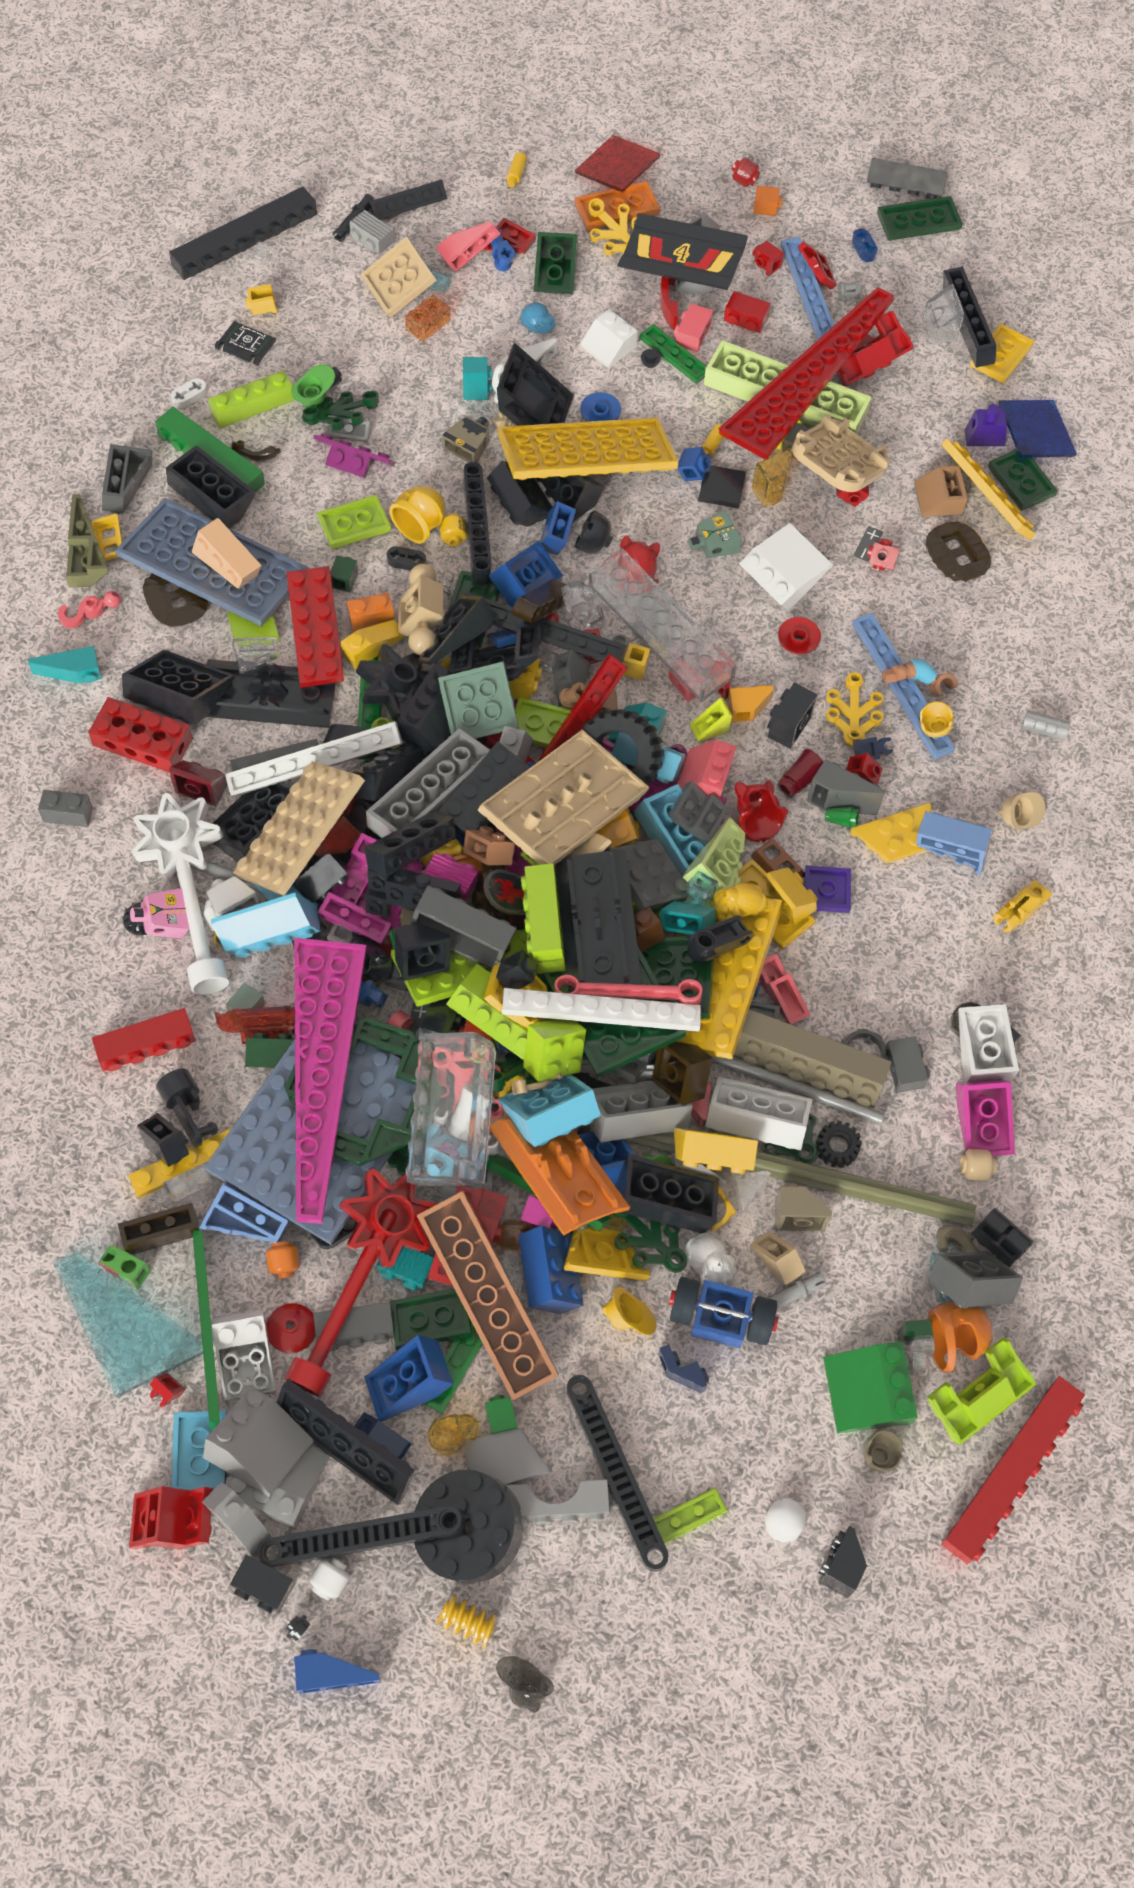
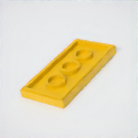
[738,859,816,951]

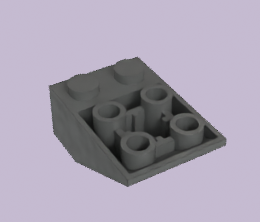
[807,759,885,815]

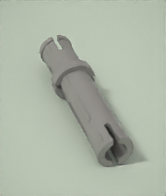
[752,1271,826,1309]

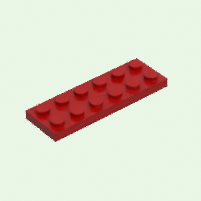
[286,566,344,688]

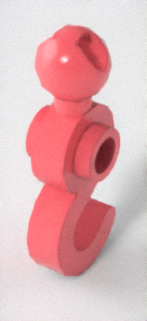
[58,591,121,628]

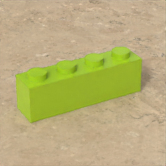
[208,370,294,429]

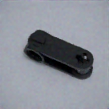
[687,915,755,963]
[351,932,392,982]

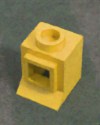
[245,284,278,315]

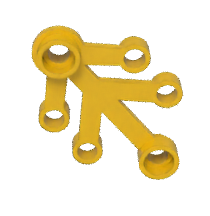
[588,198,637,255]
[826,672,884,747]

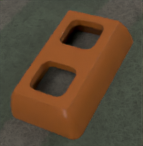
[751,839,804,878]

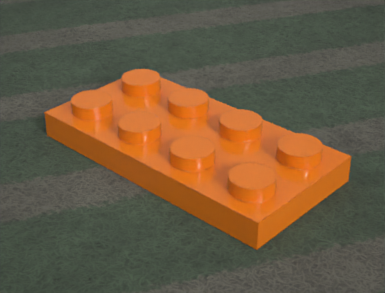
[574,181,660,231]

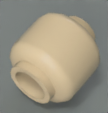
[959,1149,997,1182]

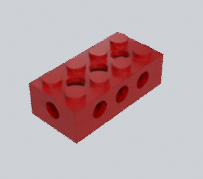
[88,697,193,772]

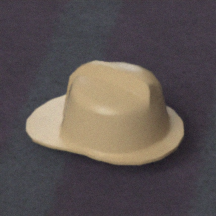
[997,792,1045,830]

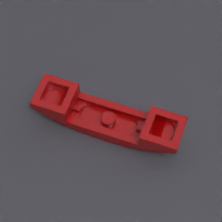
[660,276,678,330]

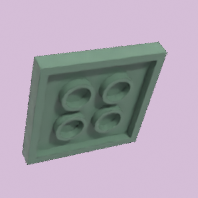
[438,662,520,739]

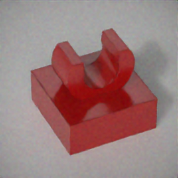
[150,1373,186,1407]

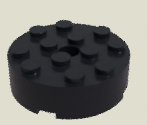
[414,1470,524,1584]

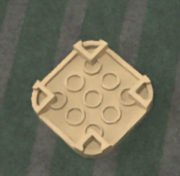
[792,414,891,492]

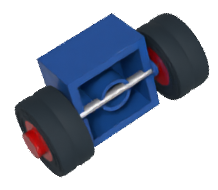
[668,1277,779,1349]

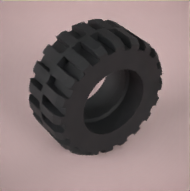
[579,710,664,786]

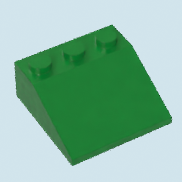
[823,1341,918,1434]

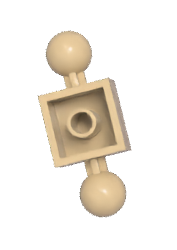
[398,564,445,655]

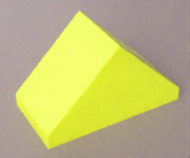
[689,698,732,742]

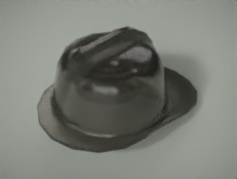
[496,1656,554,1713]

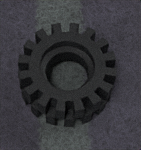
[816,1121,862,1168]

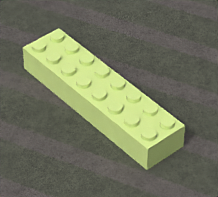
[704,340,872,434]

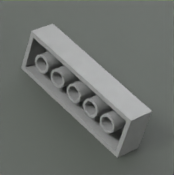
[366,729,490,838]

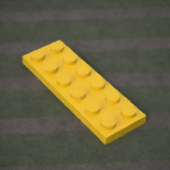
[941,439,1036,540]

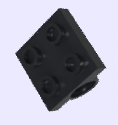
[971,1207,1034,1267]

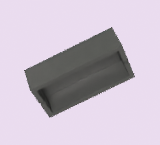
[410,886,516,970]

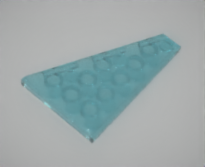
[54,1252,203,1398]

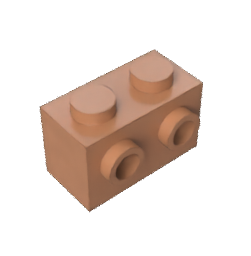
[463,826,515,865]

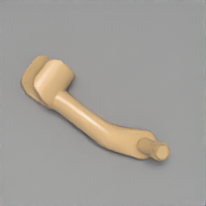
[511,1073,563,1095]

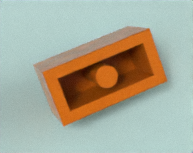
[346,592,395,633]

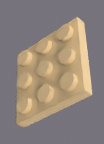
[360,237,437,318]

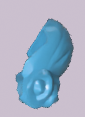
[520,303,556,334]

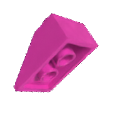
[956,1079,1015,1156]

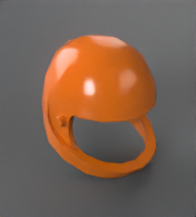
[927,1300,993,1373]

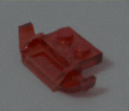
[214,1005,295,1044]

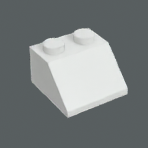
[580,309,638,369]

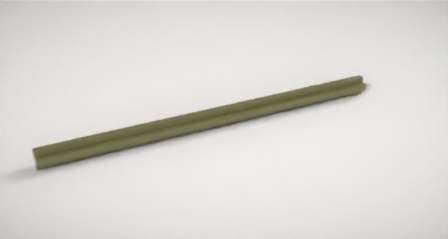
[589,1128,977,1226]

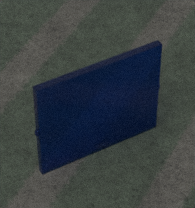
[998,400,1077,458]

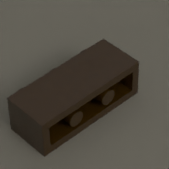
[118,1203,200,1255]

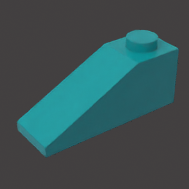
[28,646,101,683]

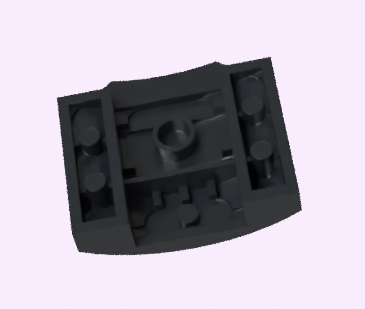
[449,621,542,681]

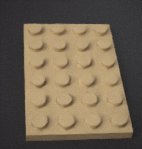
[233,761,365,896]

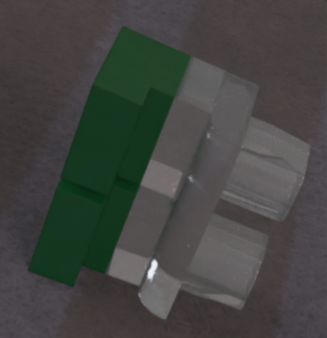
[897,1319,935,1374]

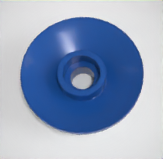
[580,392,621,422]

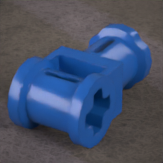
[490,228,515,272]

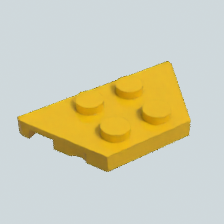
[850,803,931,863]
[564,1225,651,1281]

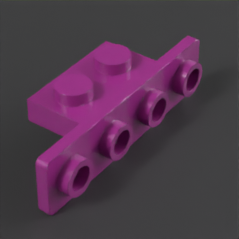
[313,433,395,478]

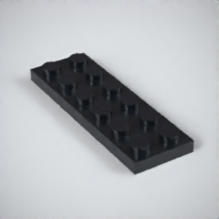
[277,1379,415,1505]

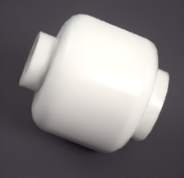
[310,1557,350,1601]

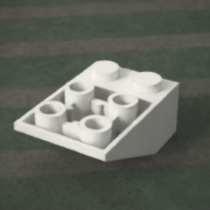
[212,1309,276,1401]

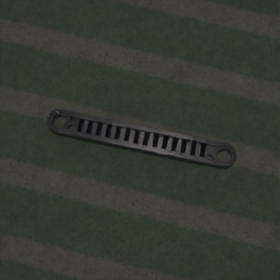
[567,1375,669,1572]
[257,1506,465,1567]

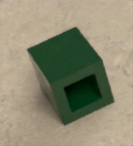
[331,555,358,593]

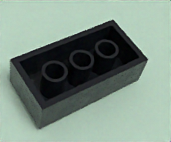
[438,742,531,838]

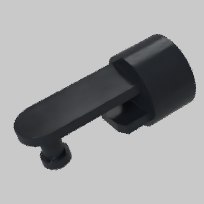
[156,1068,218,1148]

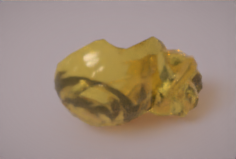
[427,1414,479,1456]

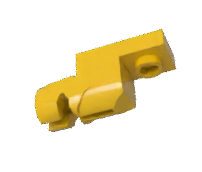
[993,880,1052,933]

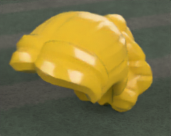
[712,883,768,922]

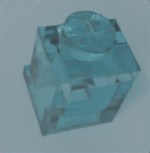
[685,871,718,907]

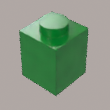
[485,1395,517,1434]

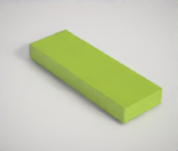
[653,1487,728,1544]

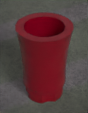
[777,749,824,798]

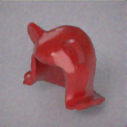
[609,536,660,594]
[735,780,788,843]

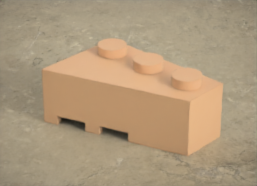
[192,518,262,589]

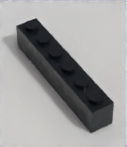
[943,266,997,368]

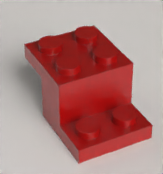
[129,1486,213,1550]

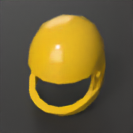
[389,485,446,544]

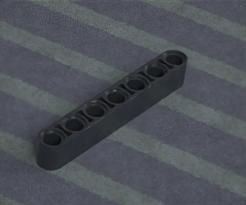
[463,462,491,585]

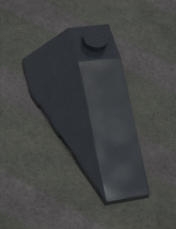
[535,475,605,521]

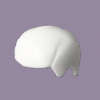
[765,1498,807,1542]

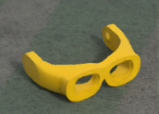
[710,1186,736,1232]

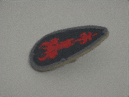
[484,870,526,915]

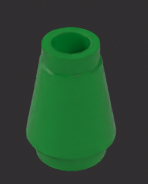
[825,806,859,829]

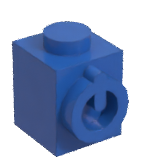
[678,447,711,481]

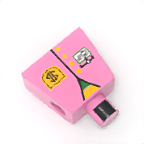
[130,888,189,938]

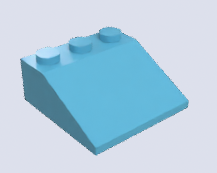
[498,1074,601,1147]

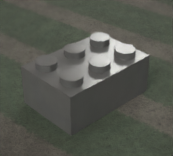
[928,1252,1023,1309]

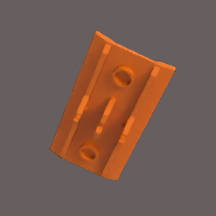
[490,1116,630,1235]

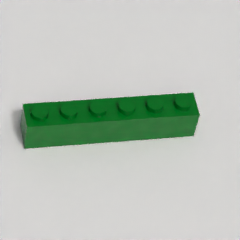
[155,406,265,492]

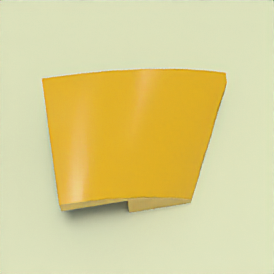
[484,962,548,1028]

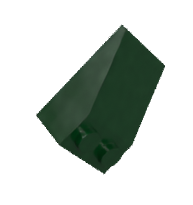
[534,232,579,294]

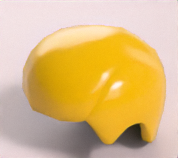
[920,701,954,738]

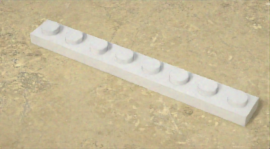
[225,722,403,797]
[502,988,700,1031]

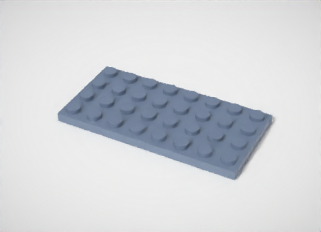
[116,498,308,627]

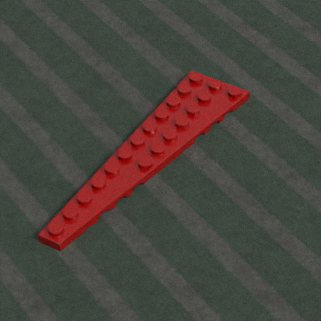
[719,287,894,460]

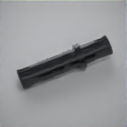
[332,194,374,242]

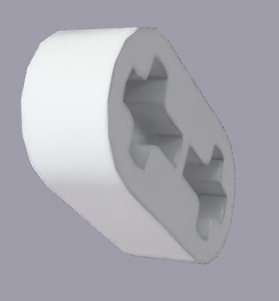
[171,378,207,409]

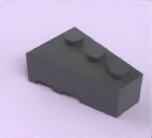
[102,444,153,513]

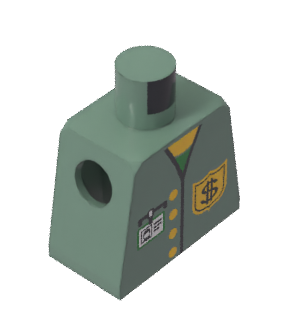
[688,510,742,558]

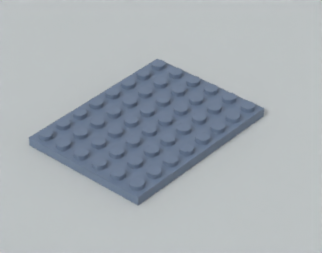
[204,1040,437,1245]

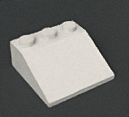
[739,523,833,612]

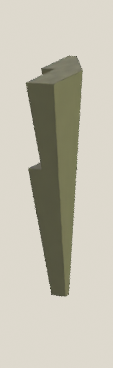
[66,494,108,588]

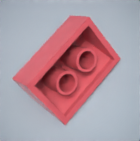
[677,739,737,800]

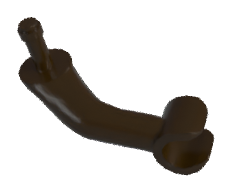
[231,440,281,461]

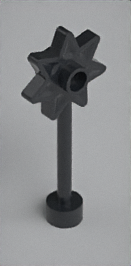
[356,644,429,722]

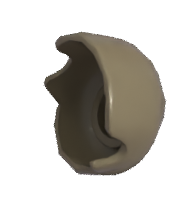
[863,1429,903,1473]

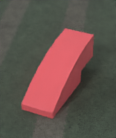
[759,953,811,1025]

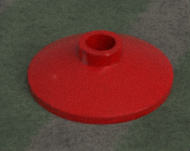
[778,617,821,654]
[267,1303,316,1353]

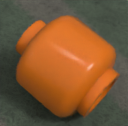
[266,1241,300,1279]

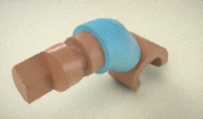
[882,659,958,696]

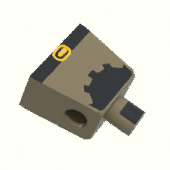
[442,417,489,462]

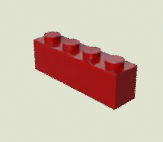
[92,1008,196,1072]

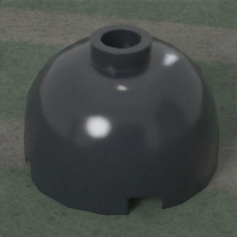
[574,510,613,554]

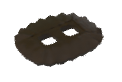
[925,521,991,582]
[142,573,208,627]

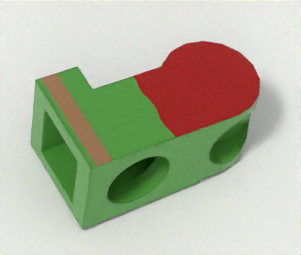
[98,1245,151,1290]

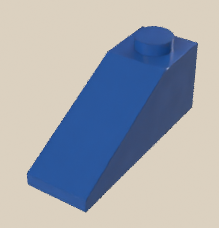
[294,1649,381,1694]

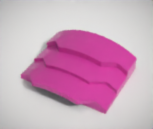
[318,833,424,945]

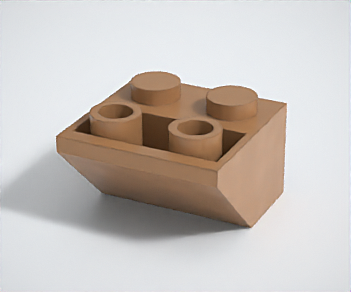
[914,465,967,517]

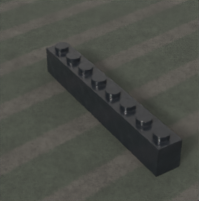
[169,186,317,280]

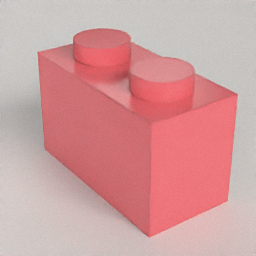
[674,303,713,352]

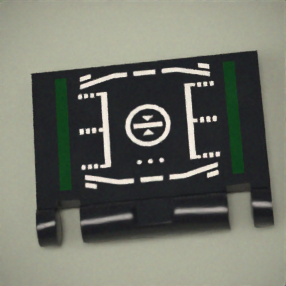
[215,321,276,366]

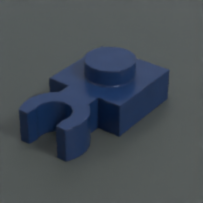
[853,737,893,760]

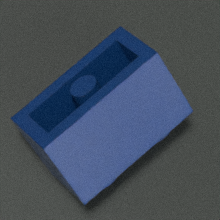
[540,501,576,555]

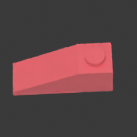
[436,222,501,272]

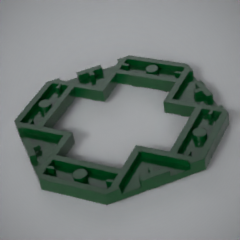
[285,1017,442,1166]

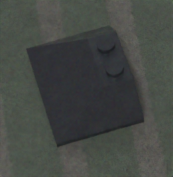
[497,343,574,426]

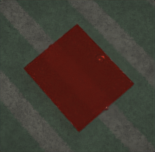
[575,135,660,193]

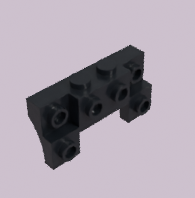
[365,869,461,918]

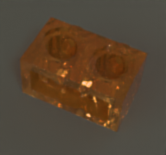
[405,294,451,342]

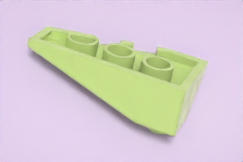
[682,817,745,896]

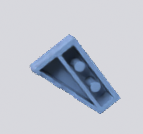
[199,1183,292,1243]

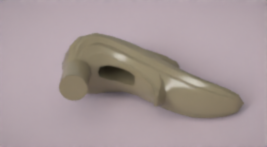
[936,1224,981,1253]

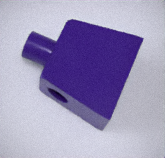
[964,404,1007,446]

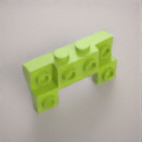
[927,1337,1036,1445]

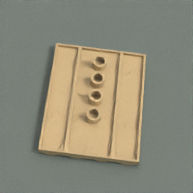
[478,730,649,865]

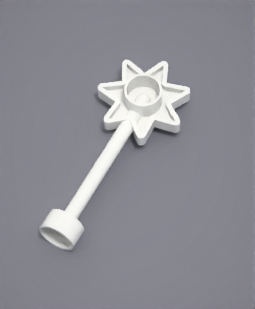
[132,793,229,995]

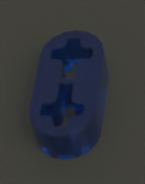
[852,229,878,262]

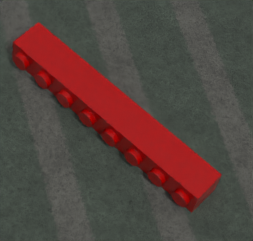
[941,1376,1085,1564]

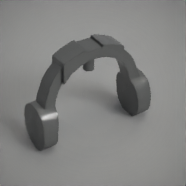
[841,1029,889,1060]

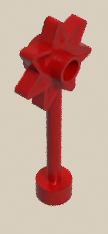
[284,1169,437,1397]

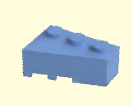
[916,811,992,875]

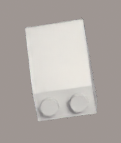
[958,1004,1019,1082]

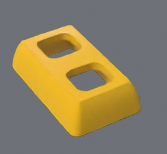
[91,514,122,562]

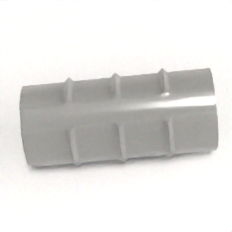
[1021,710,1070,740]

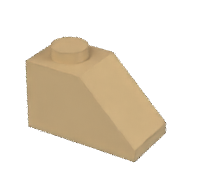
[750,1231,806,1285]

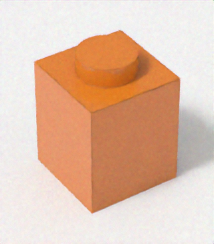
[753,185,783,216]

